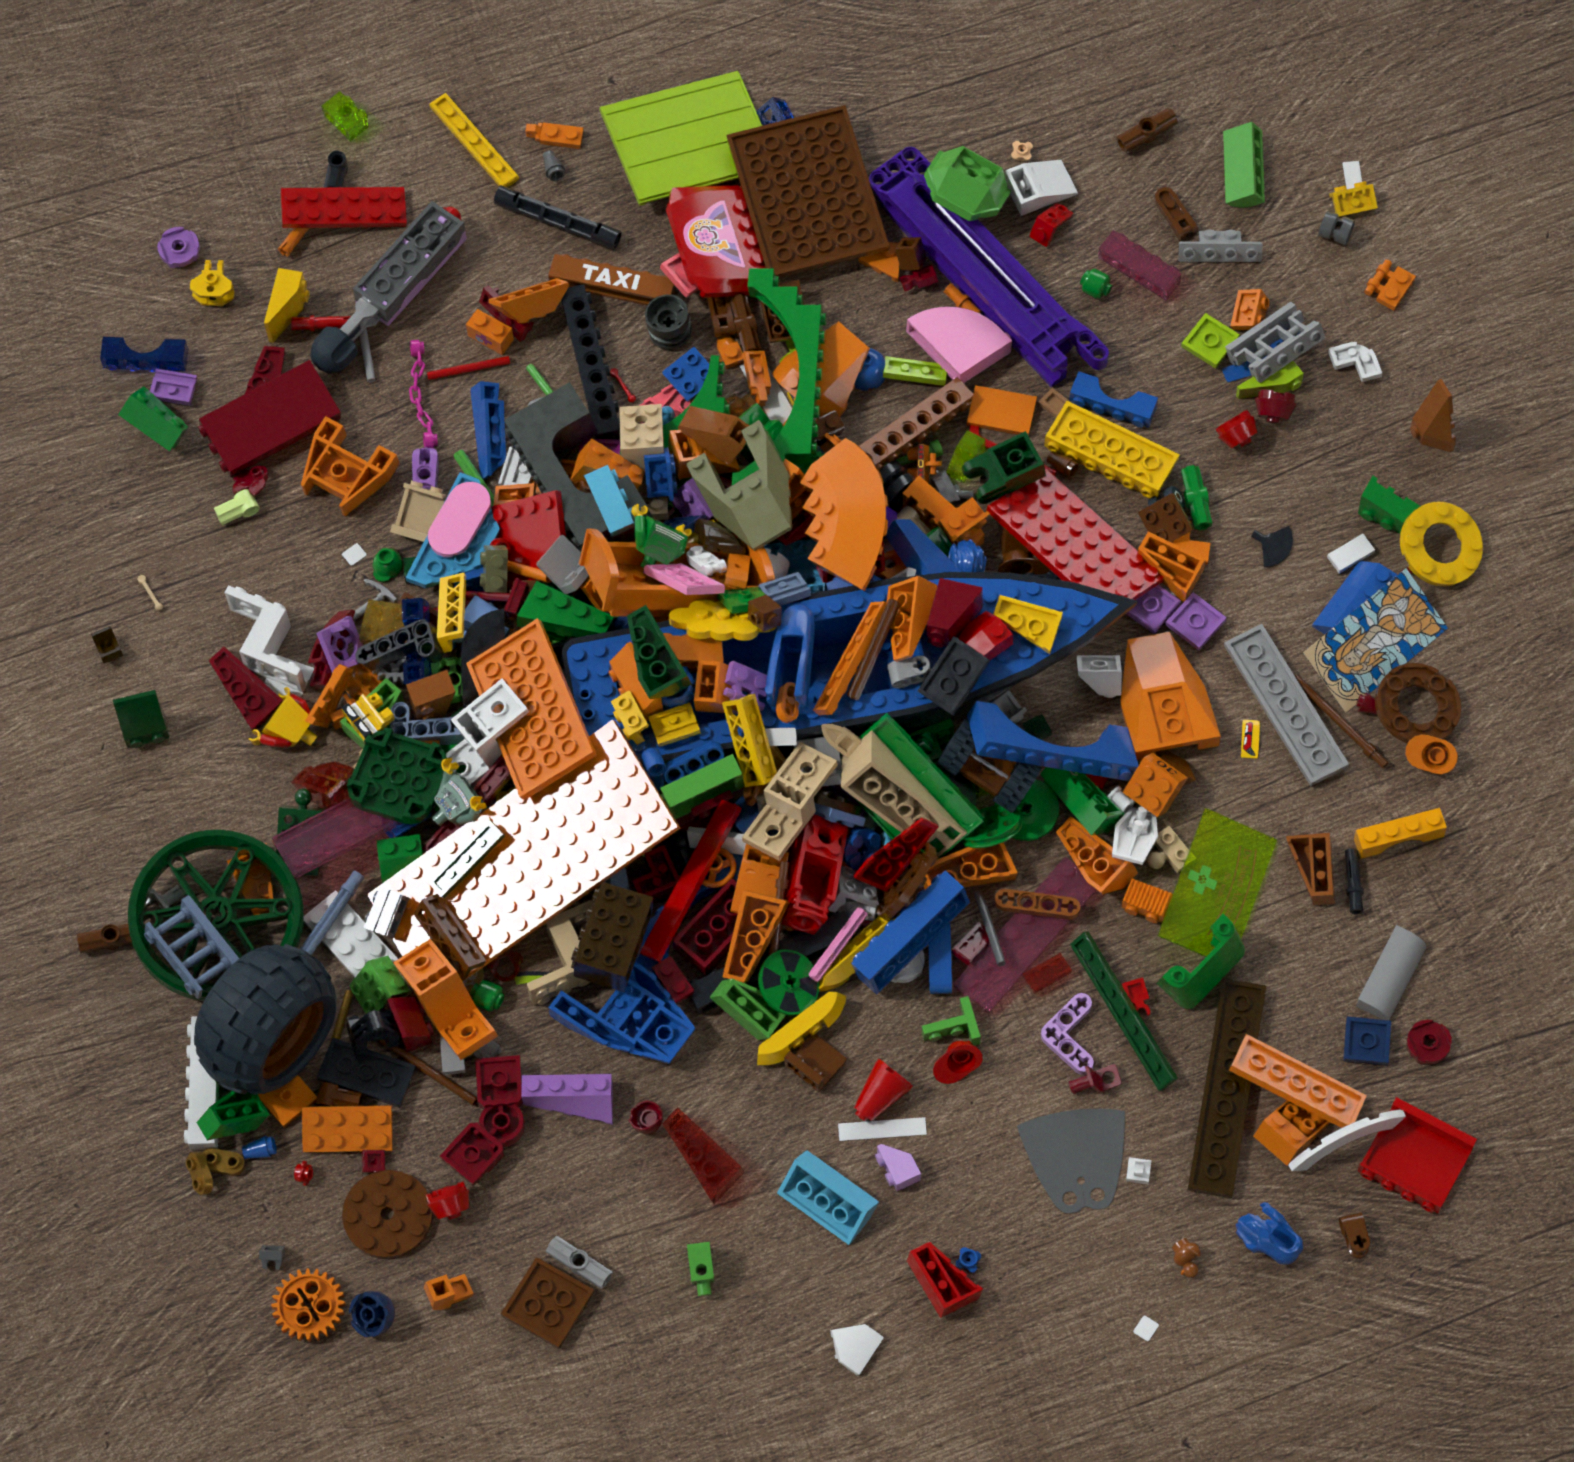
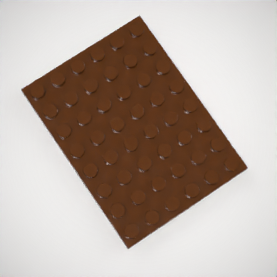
[726,105,889,278]

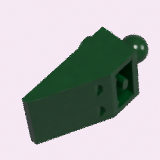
[276,788,326,876]

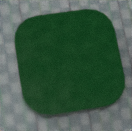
[347,728,447,824]

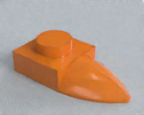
[717,334,744,369]

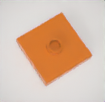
[258,1075,317,1128]

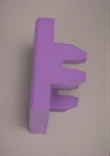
[316,616,363,672]

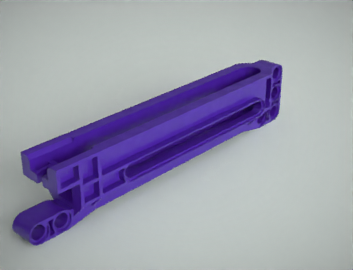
[869,147,1109,388]

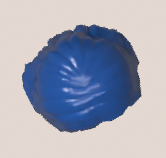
[1236,1202,1303,1265]

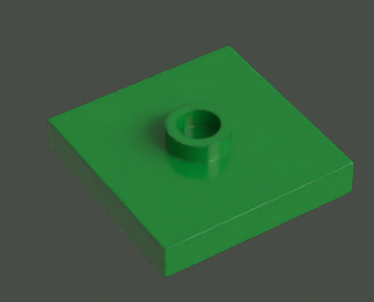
[717,587,766,614]

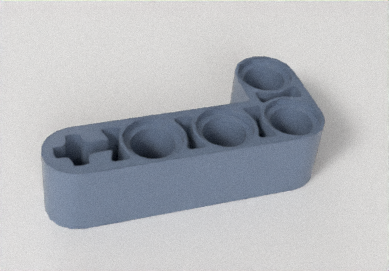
[390,702,464,745]

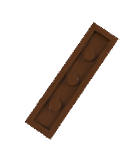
[413,893,486,981]

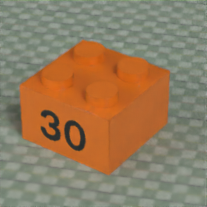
[1123,753,1188,817]

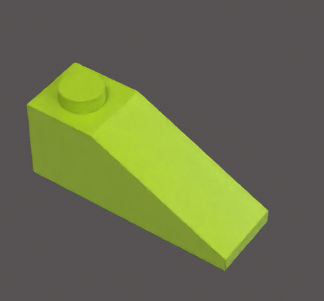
[1236,361,1304,399]

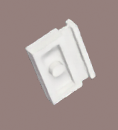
[498,447,532,486]

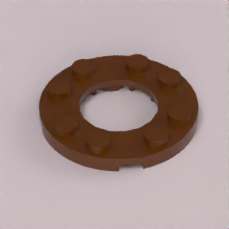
[1375,663,1461,744]
[876,842,938,920]

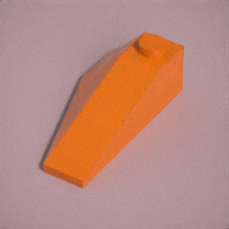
[1056,816,1138,894]

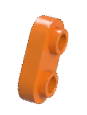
[776,682,799,723]

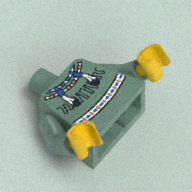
[432,758,487,826]

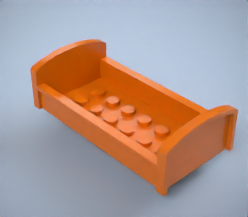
[579,529,775,617]

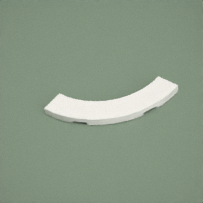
[1289,1110,1406,1171]

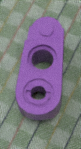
[412,447,439,490]

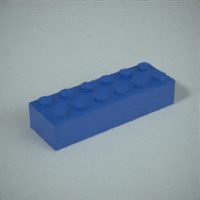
[851,870,970,995]

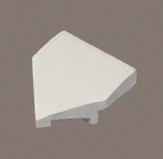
[830,1324,884,1375]

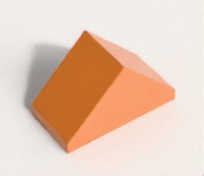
[493,483,536,506]

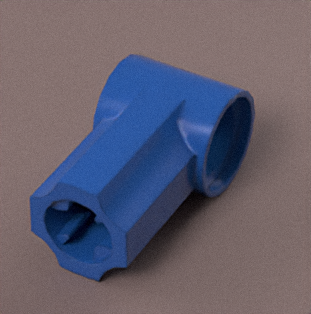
[641,748,666,791]

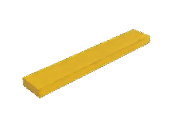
[429,93,519,187]

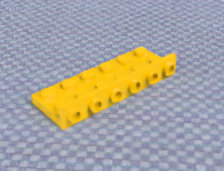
[1044,401,1180,498]

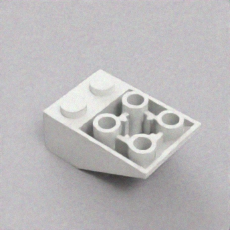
[1005,160,1078,216]

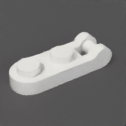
[686,546,727,577]

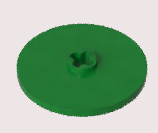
[994,779,1060,841]

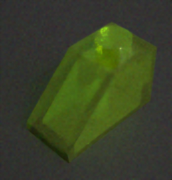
[946,430,986,483]

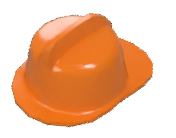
[1405,734,1458,774]

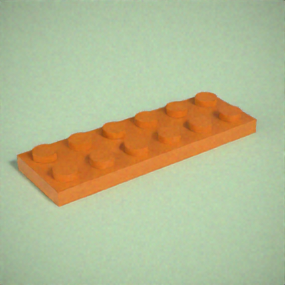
[1229,1034,1367,1128]

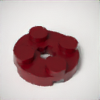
[1406,1019,1452,1065]

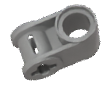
[887,656,931,688]

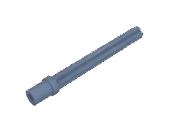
[300,871,364,955]

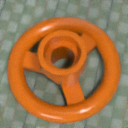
[702,848,737,888]

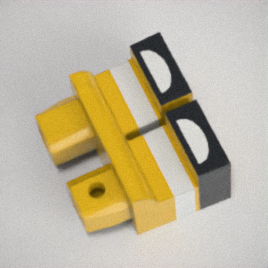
[341,693,395,741]

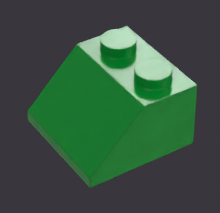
[376,834,424,884]

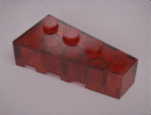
[662,1107,745,1204]

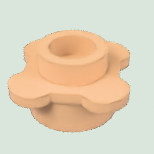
[1011,141,1033,161]

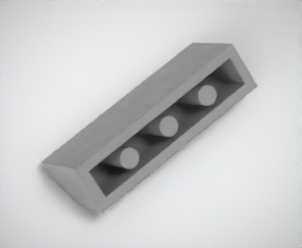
[1356,925,1426,1020]

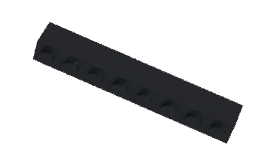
[689,910,857,1015]

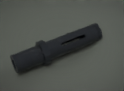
[1345,848,1364,915]

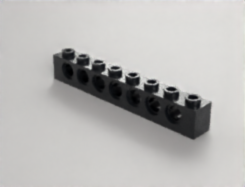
[561,284,620,440]

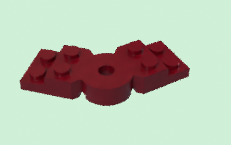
[439,1055,525,1186]

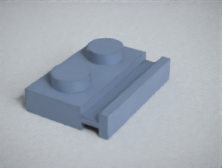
[758,572,811,606]

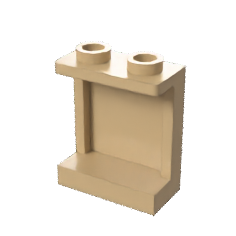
[390,480,448,542]

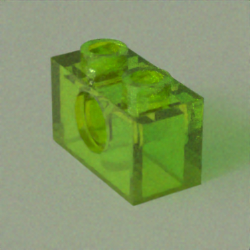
[321,91,369,142]

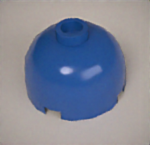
[854,348,886,391]

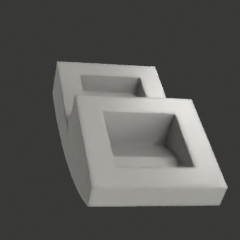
[440,1035,466,1075]

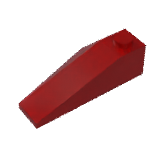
[958,611,1013,660]
[854,817,939,892]

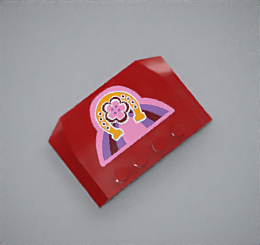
[666,185,765,298]

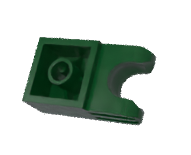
[962,431,1046,505]

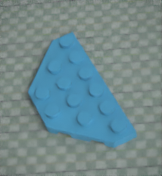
[406,472,500,589]

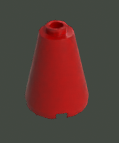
[854,1058,913,1122]

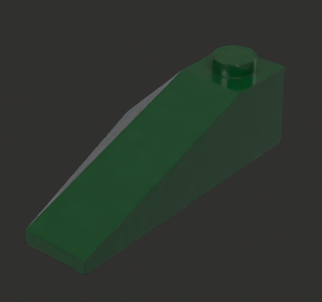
[627,605,692,699]

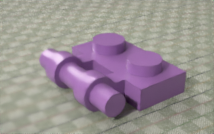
[723,661,767,711]

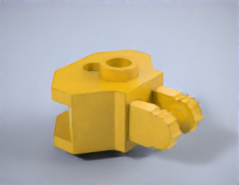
[190,260,235,306]

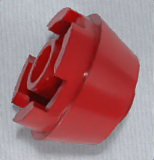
[1216,410,1258,449]
[426,1181,469,1220]

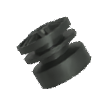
[645,294,692,350]

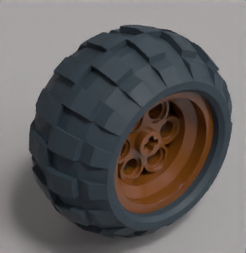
[194,944,337,1095]

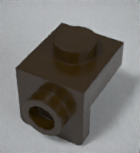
[91,626,123,664]

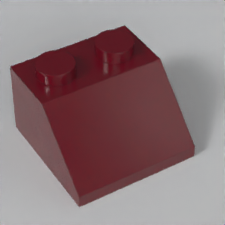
[387,997,434,1052]

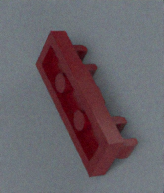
[479,285,534,342]

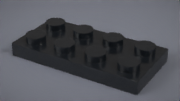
[316,1037,416,1108]

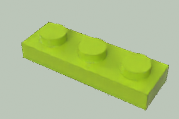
[883,356,947,386]

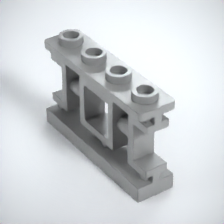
[1225,302,1325,383]

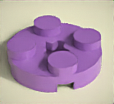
[157,227,200,268]

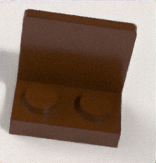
[784,1034,847,1093]

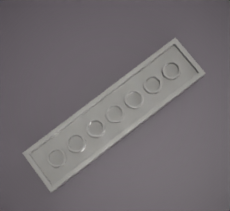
[1224,624,1349,786]

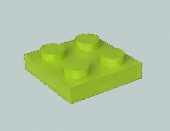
[1181,313,1240,369]

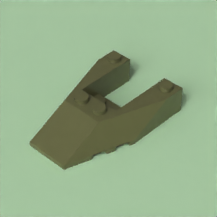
[686,420,792,551]

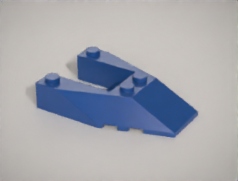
[548,962,696,1064]

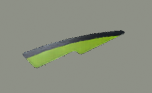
[514,971,549,985]

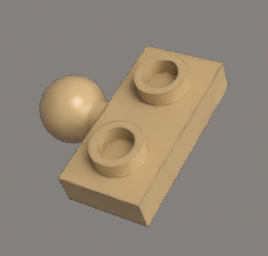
[1147,826,1196,873]

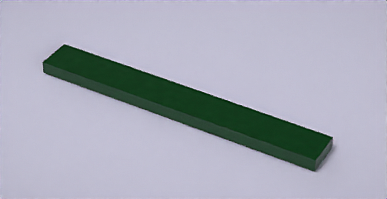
[1070,931,1178,1091]

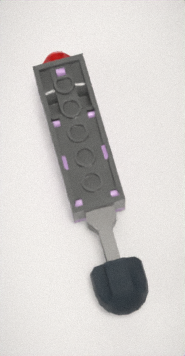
[310,201,467,374]

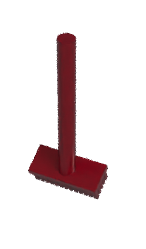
[455,578,529,618]

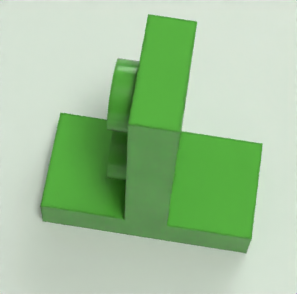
[922,996,981,1046]

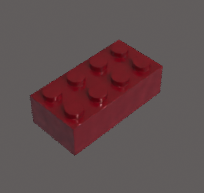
[672,878,738,976]

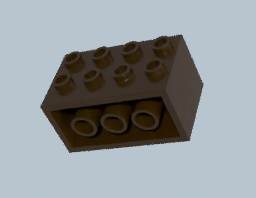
[571,882,653,992]

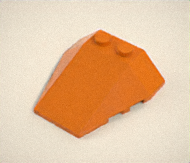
[772,321,870,417]

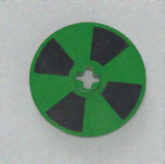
[758,950,819,1016]

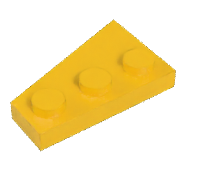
[993,595,1063,654]

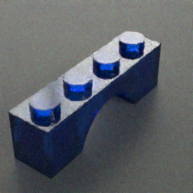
[100,337,189,372]
[402,598,431,685]

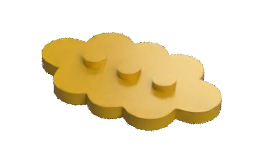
[669,599,778,641]

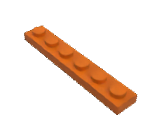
[813,601,887,715]

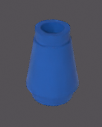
[242,1136,277,1159]

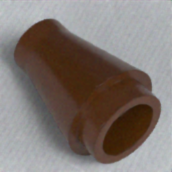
[1047,451,1079,478]

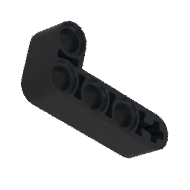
[355,620,444,670]

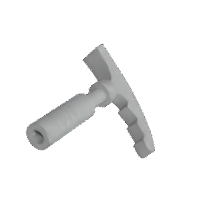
[353,579,398,621]

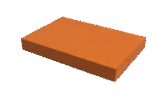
[967,385,1037,436]

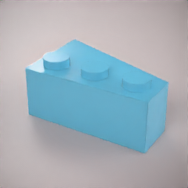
[584,465,635,537]

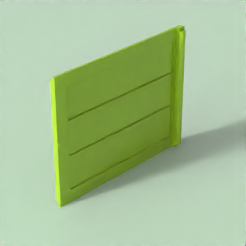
[599,71,762,206]

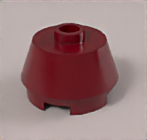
[1255,389,1297,424]

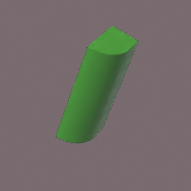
[1223,122,1265,208]

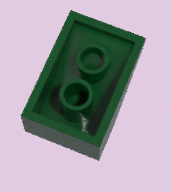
[113,690,170,748]

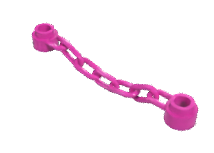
[409,340,438,448]

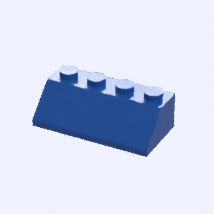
[1312,561,1397,634]

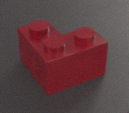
[632,845,679,904]

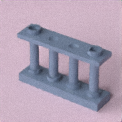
[144,895,239,999]

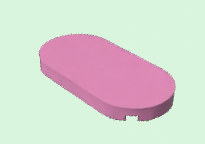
[428,482,491,558]

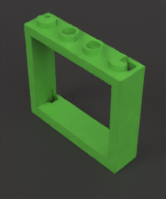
[660,754,744,819]

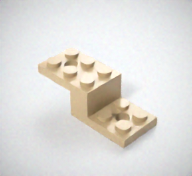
[742,742,838,861]

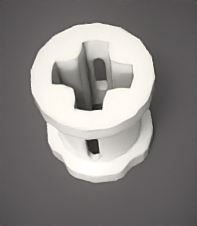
[1108,786,1135,813]

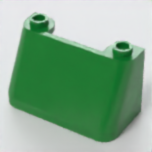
[1156,914,1245,1009]

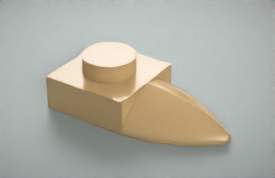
[821,724,862,758]

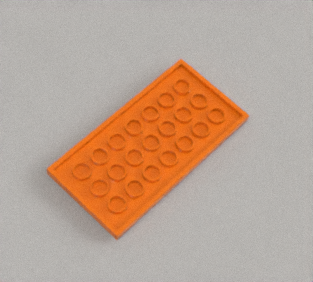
[466,618,597,800]

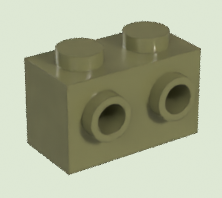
[480,545,508,592]

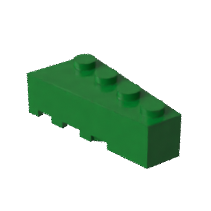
[517,581,614,638]
[1040,767,1125,836]

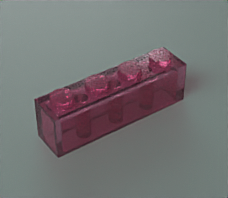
[1098,230,1181,301]

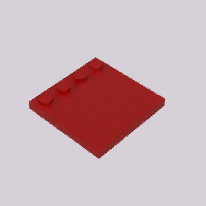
[491,490,566,590]

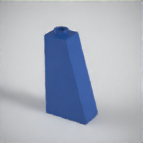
[886,519,962,576]

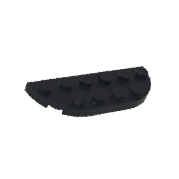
[461,609,505,709]

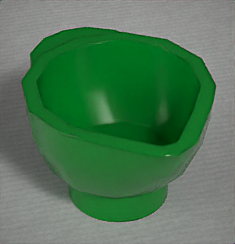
[372,548,403,583]

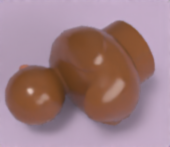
[1172,1238,1201,1278]

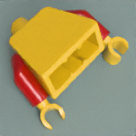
[249,687,317,748]

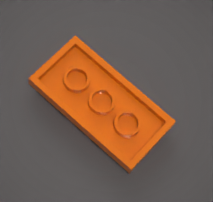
[302,1105,393,1152]

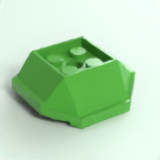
[924,146,1012,221]

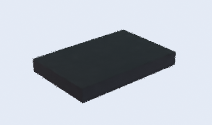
[918,636,991,716]

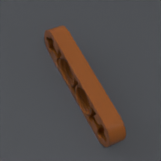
[995,889,1080,920]

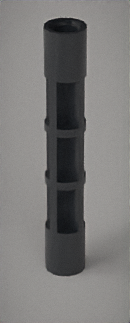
[494,185,622,250]

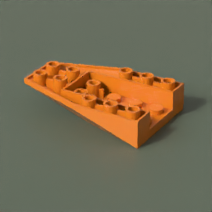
[1120,632,1221,761]

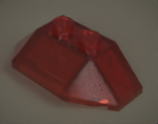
[291,761,354,810]

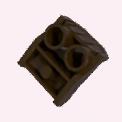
[694,518,746,554]

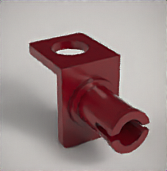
[1069,1064,1122,1094]

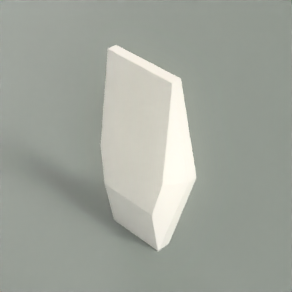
[1112,806,1158,865]

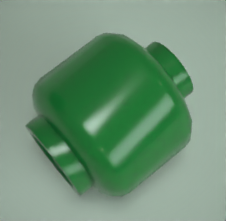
[1080,268,1112,299]
[470,979,505,1012]

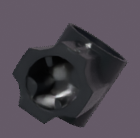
[324,151,348,188]
[662,831,691,875]

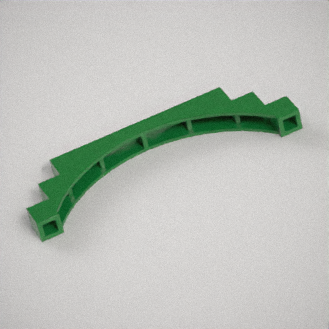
[732,268,827,485]

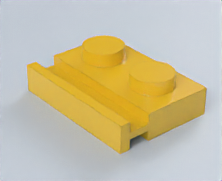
[648,703,701,747]

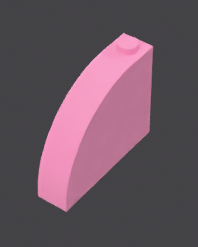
[906,307,1012,383]

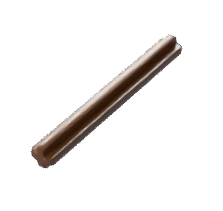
[847,599,900,700]

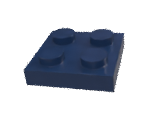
[1343,1016,1391,1066]

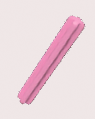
[809,907,868,982]

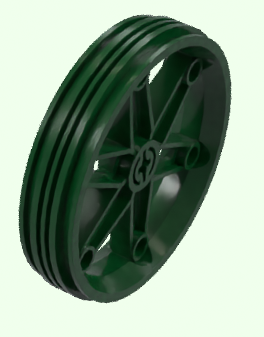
[128,830,304,1001]

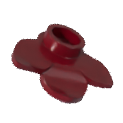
[232,466,268,496]

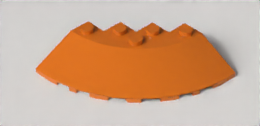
[800,438,888,591]

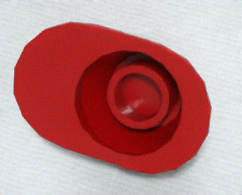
[933,1040,983,1084]

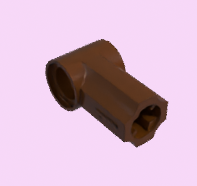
[316,1082,363,1106]

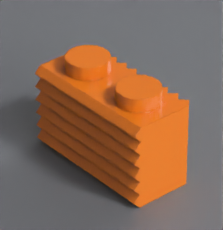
[1122,879,1173,923]

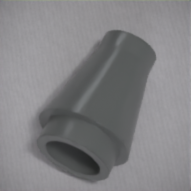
[543,150,565,181]

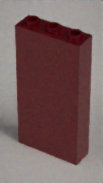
[198,360,341,477]

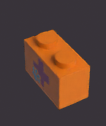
[466,309,514,355]

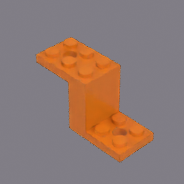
[393,939,498,1060]

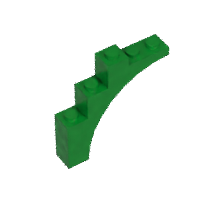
[620,355,730,455]

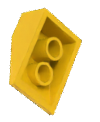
[264,268,310,343]

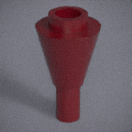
[1355,692,1377,715]

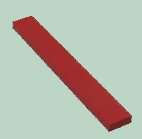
[640,800,742,962]

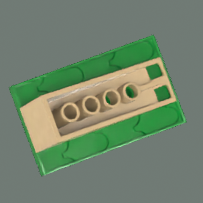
[840,713,984,860]

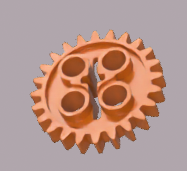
[271,1268,346,1342]

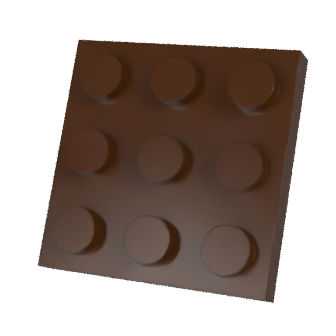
[501,1257,595,1349]

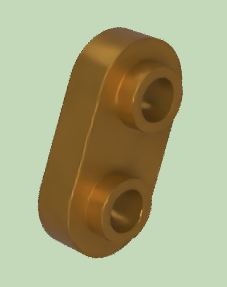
[202,1148,245,1176]
[186,1151,213,1195]

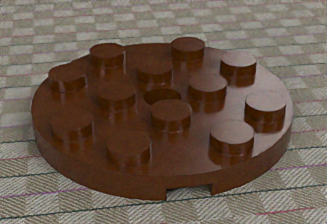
[342,1170,433,1259]

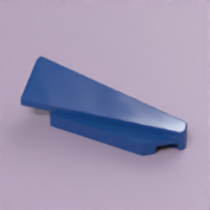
[470,381,506,480]

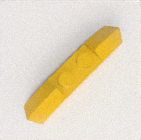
[819,916,896,992]
[757,991,847,1065]

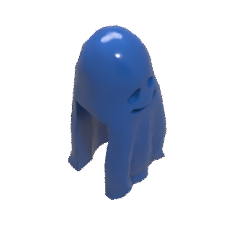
[765,604,815,714]

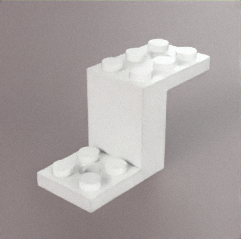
[225,585,306,692]
[446,679,529,787]

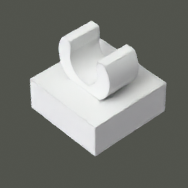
[1126,1157,1151,1184]

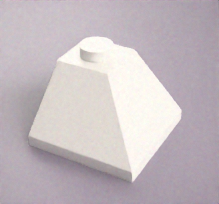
[1077,655,1122,698]

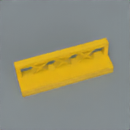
[437,573,466,653]
[722,694,777,787]

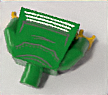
[631,504,692,568]

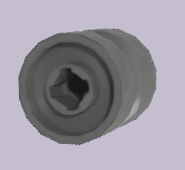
[1318,211,1355,246]

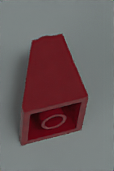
[927,578,983,647]

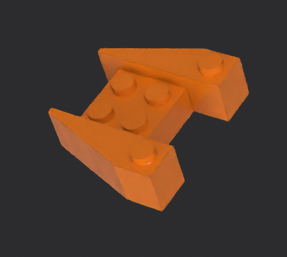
[301,416,400,516]

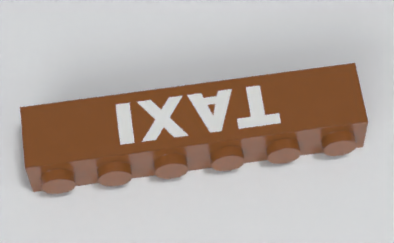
[548,254,676,306]

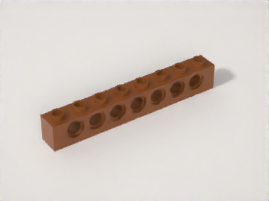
[859,377,974,470]

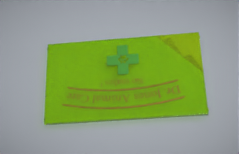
[1157,808,1277,957]

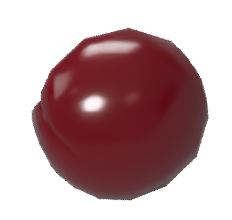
[628,1100,663,1134]

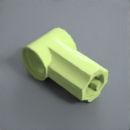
[214,489,260,525]

